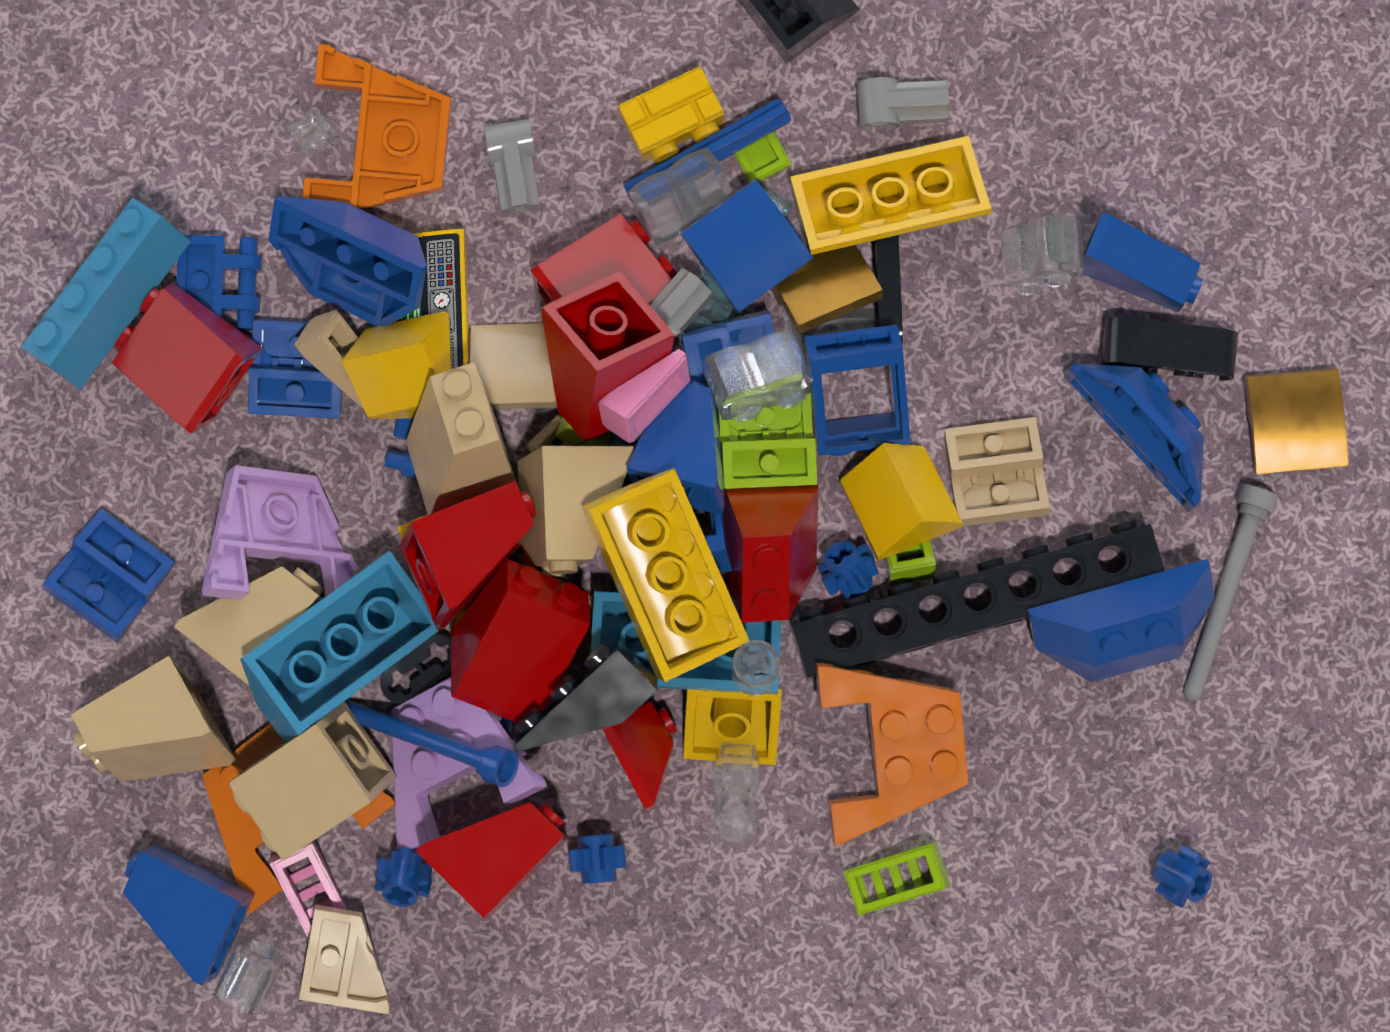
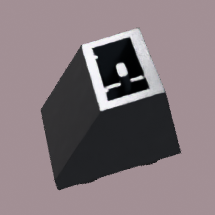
[738,0,859,64]

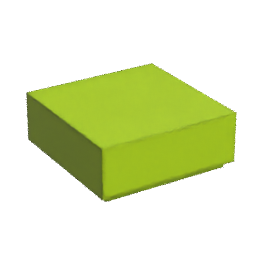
[733,132,791,183]

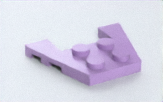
[202,465,358,600]
[391,678,547,850]

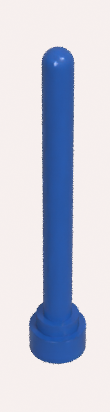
[345,700,519,787]

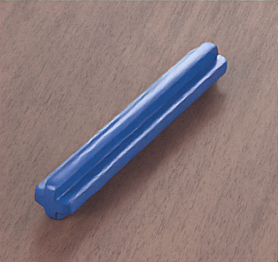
[624,99,791,207]

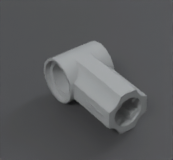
[857,77,949,131]
[484,119,541,214]
[650,268,714,353]

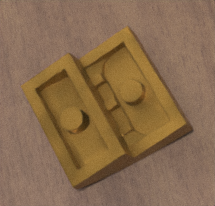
[770,245,883,334]
[1245,368,1348,474]

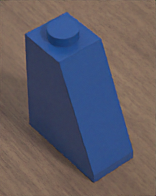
[1076,212,1203,313]
[627,381,725,515]
[123,844,255,985]

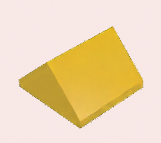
[341,311,451,420]
[840,443,963,561]
[683,689,782,765]

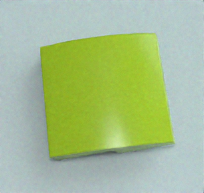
[716,391,817,489]

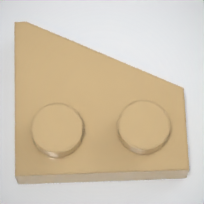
[299,904,390,1014]

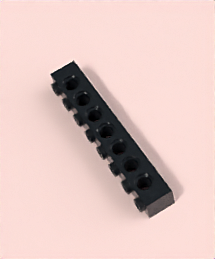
[791,520,1165,681]

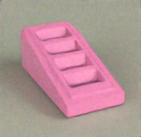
[598,349,690,443]
[270,840,348,939]

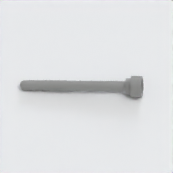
[1184,484,1278,701]

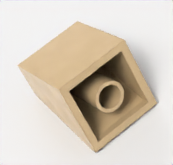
[406,362,516,515]
[517,446,634,579]
[174,566,324,686]
[71,656,237,782]
[228,701,397,861]

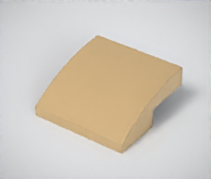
[470,323,557,409]
[944,417,1050,527]

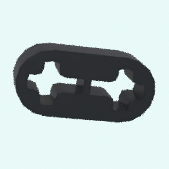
[380,634,451,705]

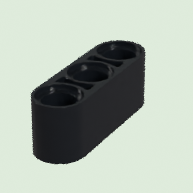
[1101,317,1239,381]

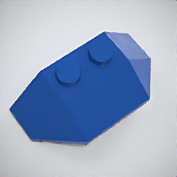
[268,196,427,327]
[1064,364,1204,512]
[1027,559,1215,682]

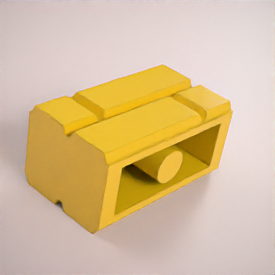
[618,66,724,163]

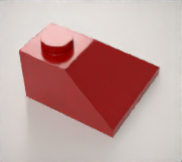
[602,702,678,813]

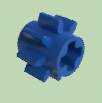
[817,541,879,598]
[568,834,626,884]
[1153,845,1212,908]
[374,848,432,907]

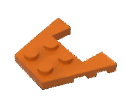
[302,44,452,210]
[815,663,969,845]
[202,724,396,915]

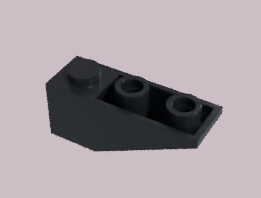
[514,639,658,751]

